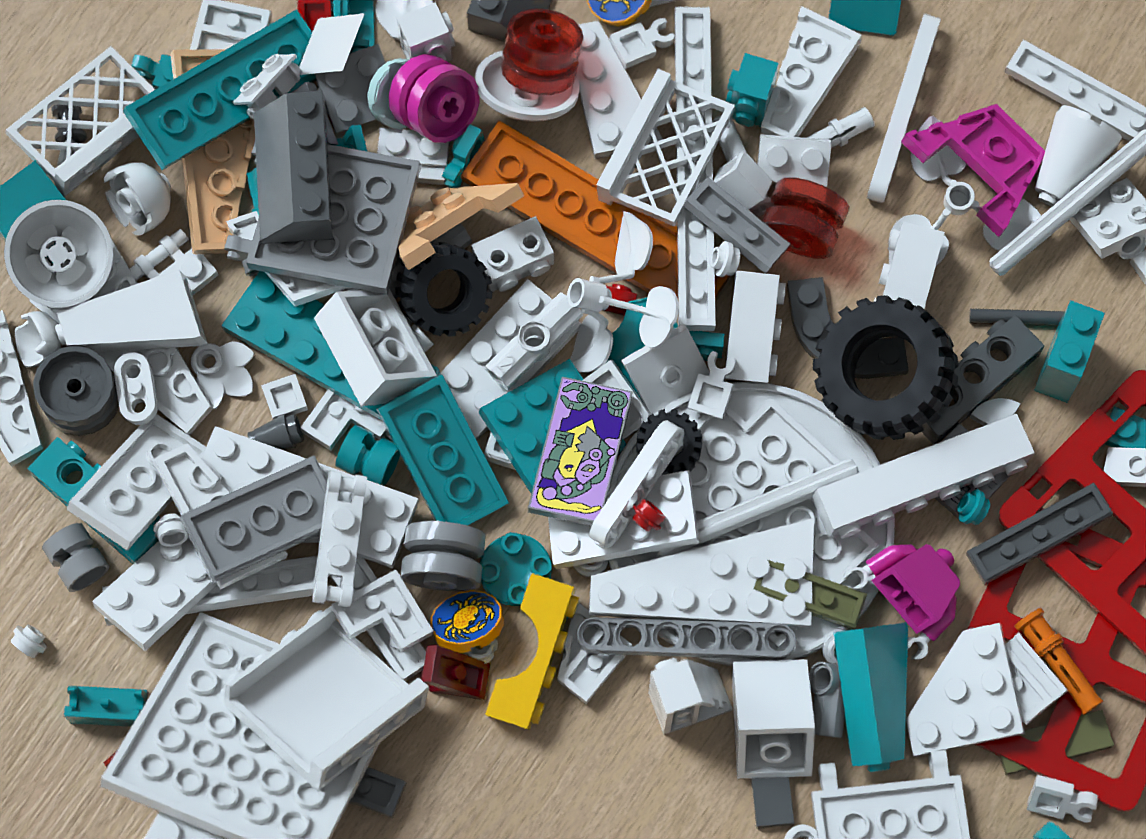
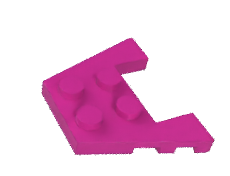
[901,104,1045,237]

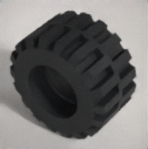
[395,242,493,337]

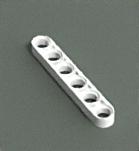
[867,14,941,203]

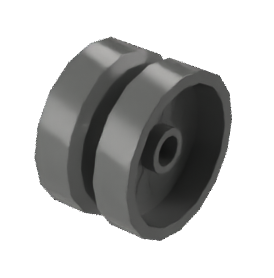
[33,346,119,436]

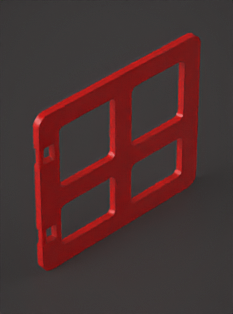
[999,370,1146,656]
[967,508,1146,812]

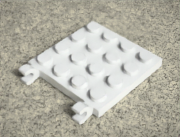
[811,750,970,839]

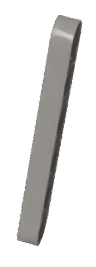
[577,617,796,660]

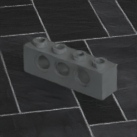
[922,315,1045,445]

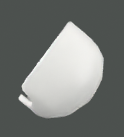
[15,311,61,368]

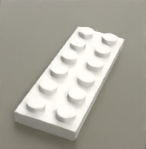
[385,279,581,442]
[201,426,419,568]

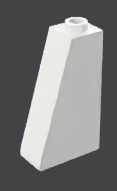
[55,269,208,352]

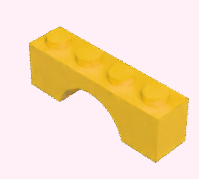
[485,573,580,730]

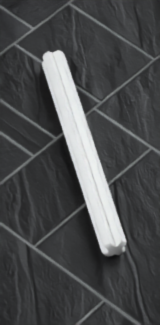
[989,129,1146,276]
[657,459,859,557]

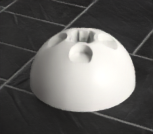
[4,200,113,308]

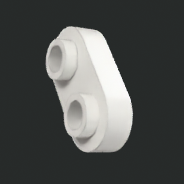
[114,352,158,425]

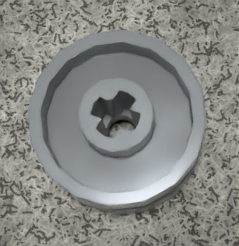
[401,521,486,591]

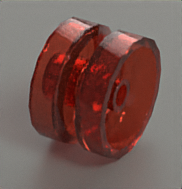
[501,9,584,95]
[762,177,850,259]

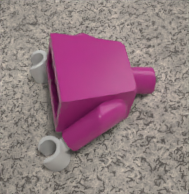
[843,544,960,660]

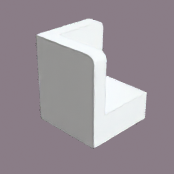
[713,151,772,210]

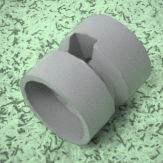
[42,523,110,592]

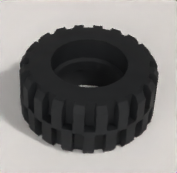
[813,296,959,440]

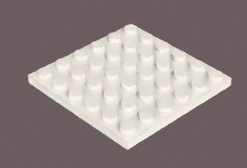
[101,612,380,839]

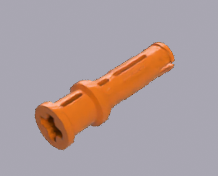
[1014,607,1103,715]

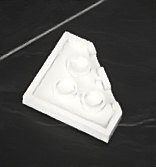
[906,623,1025,756]

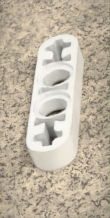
[590,420,684,548]

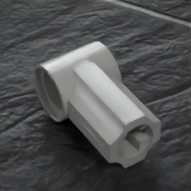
[809,662,845,738]

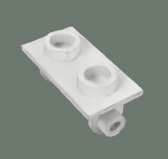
[233,54,302,119]

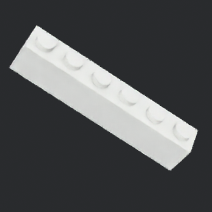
[812,414,1035,539]

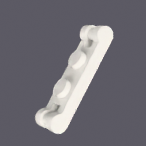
[312,471,367,607]

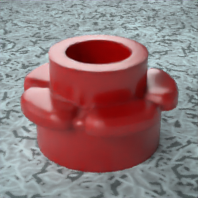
[632,498,666,532]

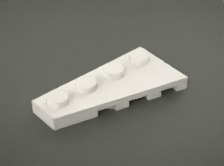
[761,6,862,137]
[154,443,287,590]

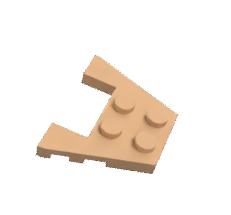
[398,183,524,270]

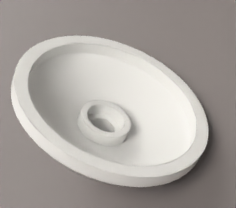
[475,49,580,122]

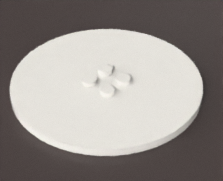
[608,382,895,666]

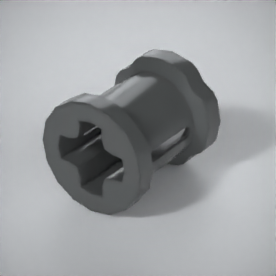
[51,105,87,143]

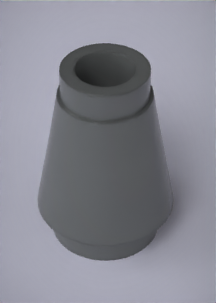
[248,414,304,449]

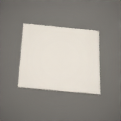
[299,14,364,75]

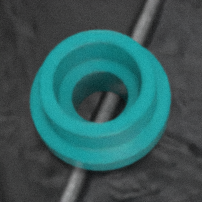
[957,489,990,525]

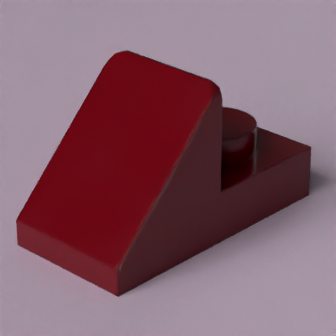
[421,645,490,700]

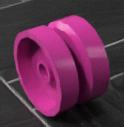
[389,54,480,143]

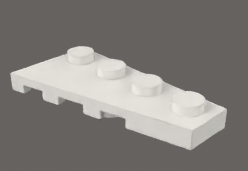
[565,21,663,159]
[0,310,43,467]

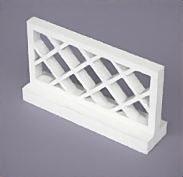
[6,46,155,197]
[596,69,735,227]

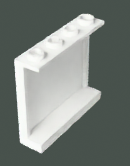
[224,605,429,791]

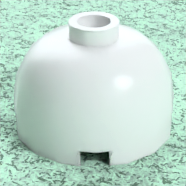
[104,163,171,235]

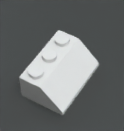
[314,289,437,406]

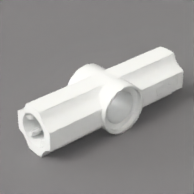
[485,292,583,390]

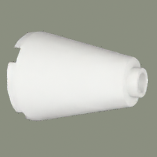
[1035,105,1122,207]

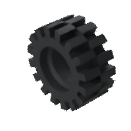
[636,409,702,475]

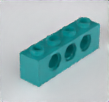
[27,437,161,564]

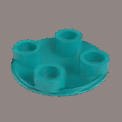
[479,532,552,606]

